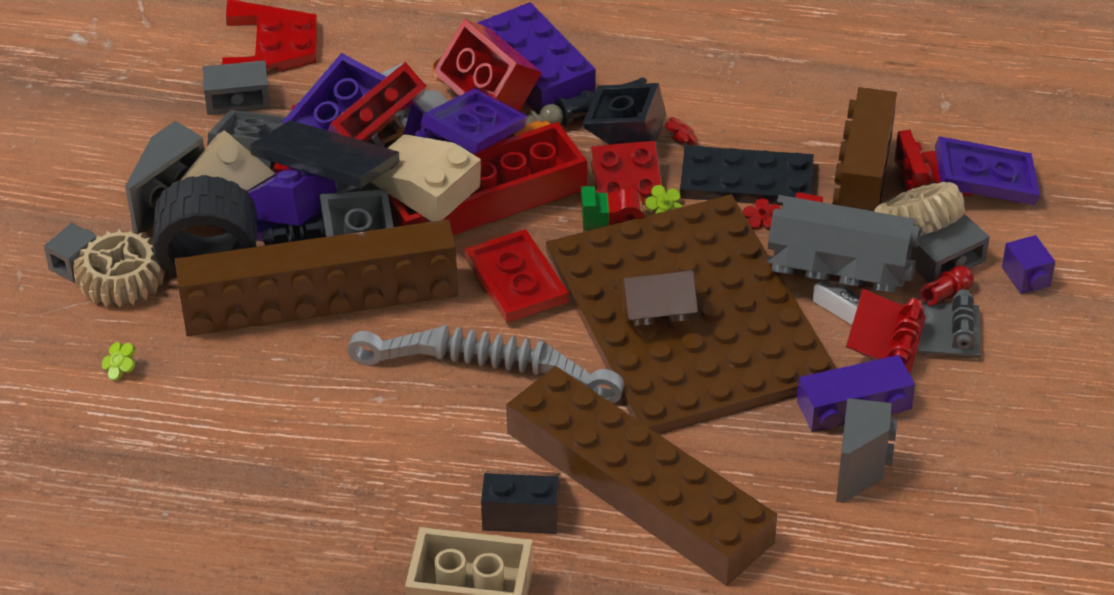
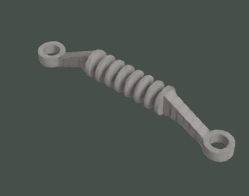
[347,325,624,403]

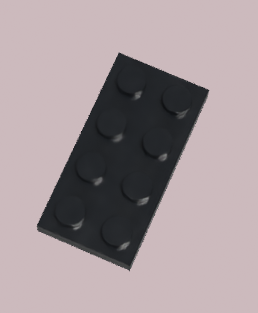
[680,145,814,206]

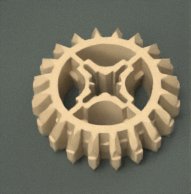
[874,182,965,236]
[73,228,166,308]

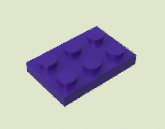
[420,88,528,154]
[935,136,1040,205]

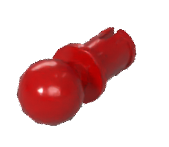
[919,266,974,306]

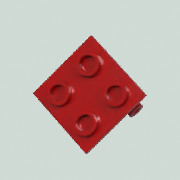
[591,141,662,204]
[846,289,926,374]

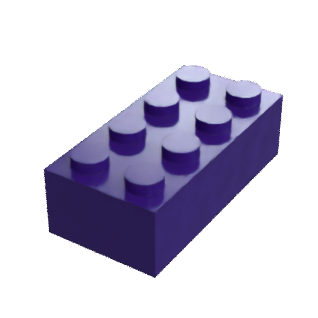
[477,2,596,115]

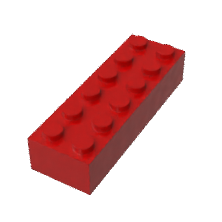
[379,122,587,235]

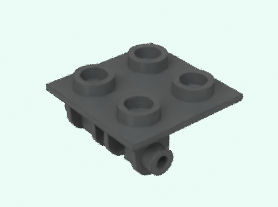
[916,290,980,357]

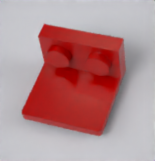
[894,129,974,197]

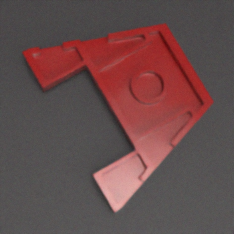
[222,0,318,72]

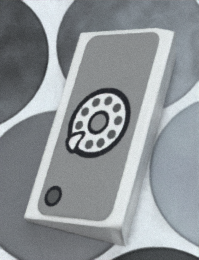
[813,280,860,325]

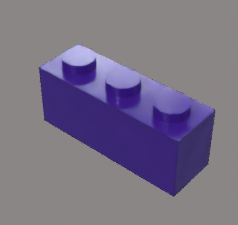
[797,355,915,432]

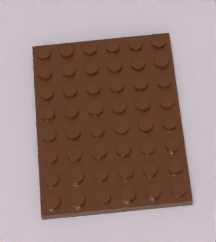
[546,194,837,434]

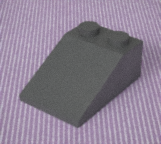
[207,110,286,172]
[125,121,205,234]

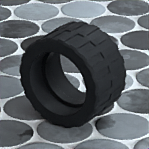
[153,175,257,278]

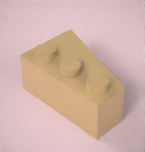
[179,130,275,230]

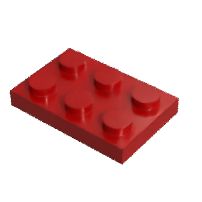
[465,229,569,323]

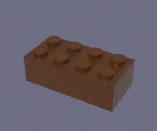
[832,87,897,211]

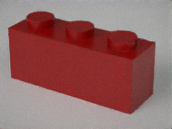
[328,61,427,142]

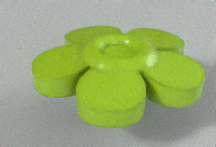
[645,185,682,214]
[102,342,136,381]

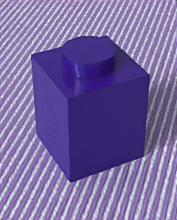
[1002,235,1055,294]

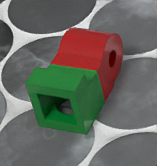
[581,186,644,231]

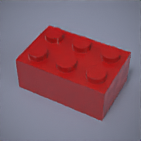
[433,19,542,111]

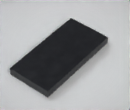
[250,120,400,188]

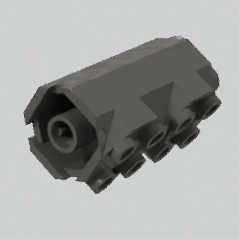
[767,195,922,293]

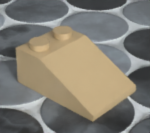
[371,134,481,222]

